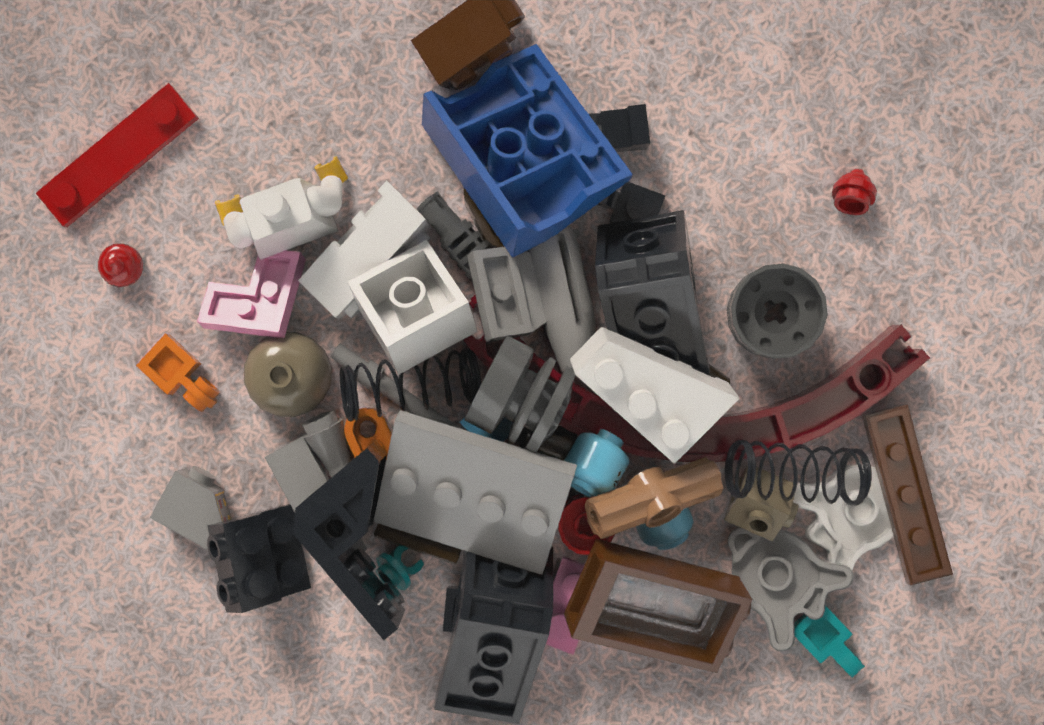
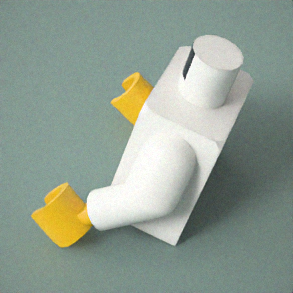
[215,156,348,259]

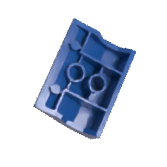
[421,44,633,258]

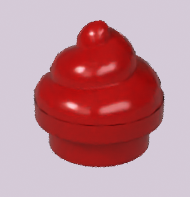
[832,169,877,215]
[98,243,143,287]

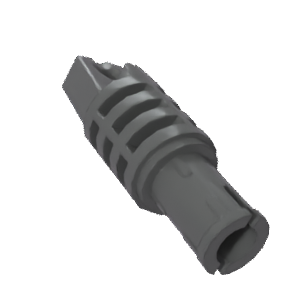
[417,191,489,283]

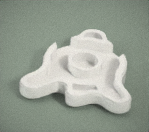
[793,464,893,570]

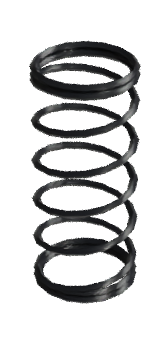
[339,348,481,422]
[724,439,872,506]

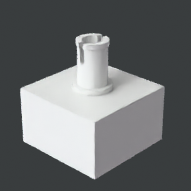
[347,240,478,375]

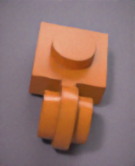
[136,333,220,412]

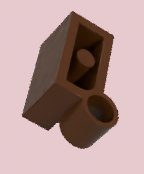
[411,0,525,90]

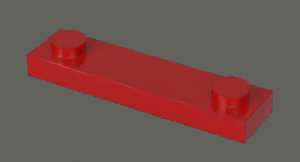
[36,83,199,228]

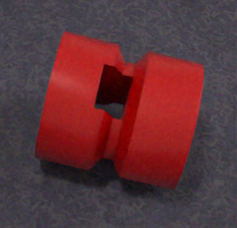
[558,492,615,555]

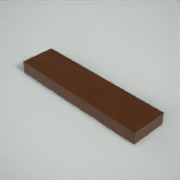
[862,404,953,586]

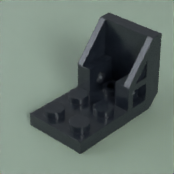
[595,210,711,376]
[293,441,405,640]
[434,546,553,724]

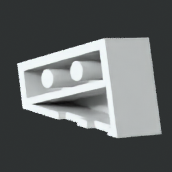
[298,180,432,319]
[570,327,740,464]

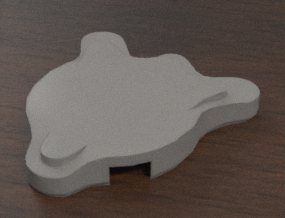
[727,527,854,651]

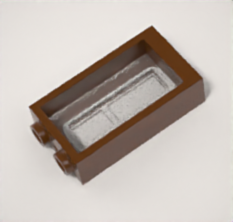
[564,539,753,673]

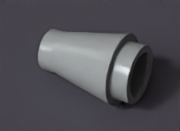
[302,410,352,478]

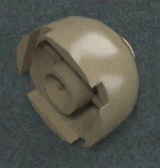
[244,332,332,417]

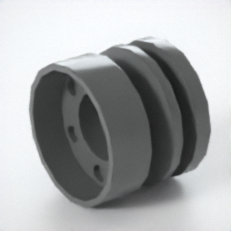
[727,263,828,359]
[464,336,575,453]

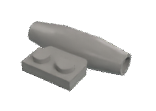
[467,225,596,372]

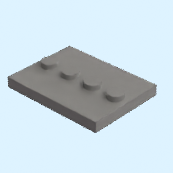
[373,410,577,575]

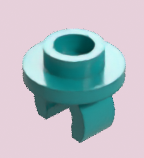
[376,545,424,591]

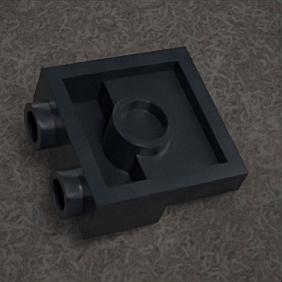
[207,504,311,613]

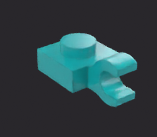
[794,605,865,678]

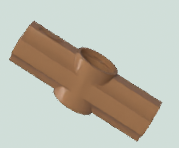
[584,457,724,539]

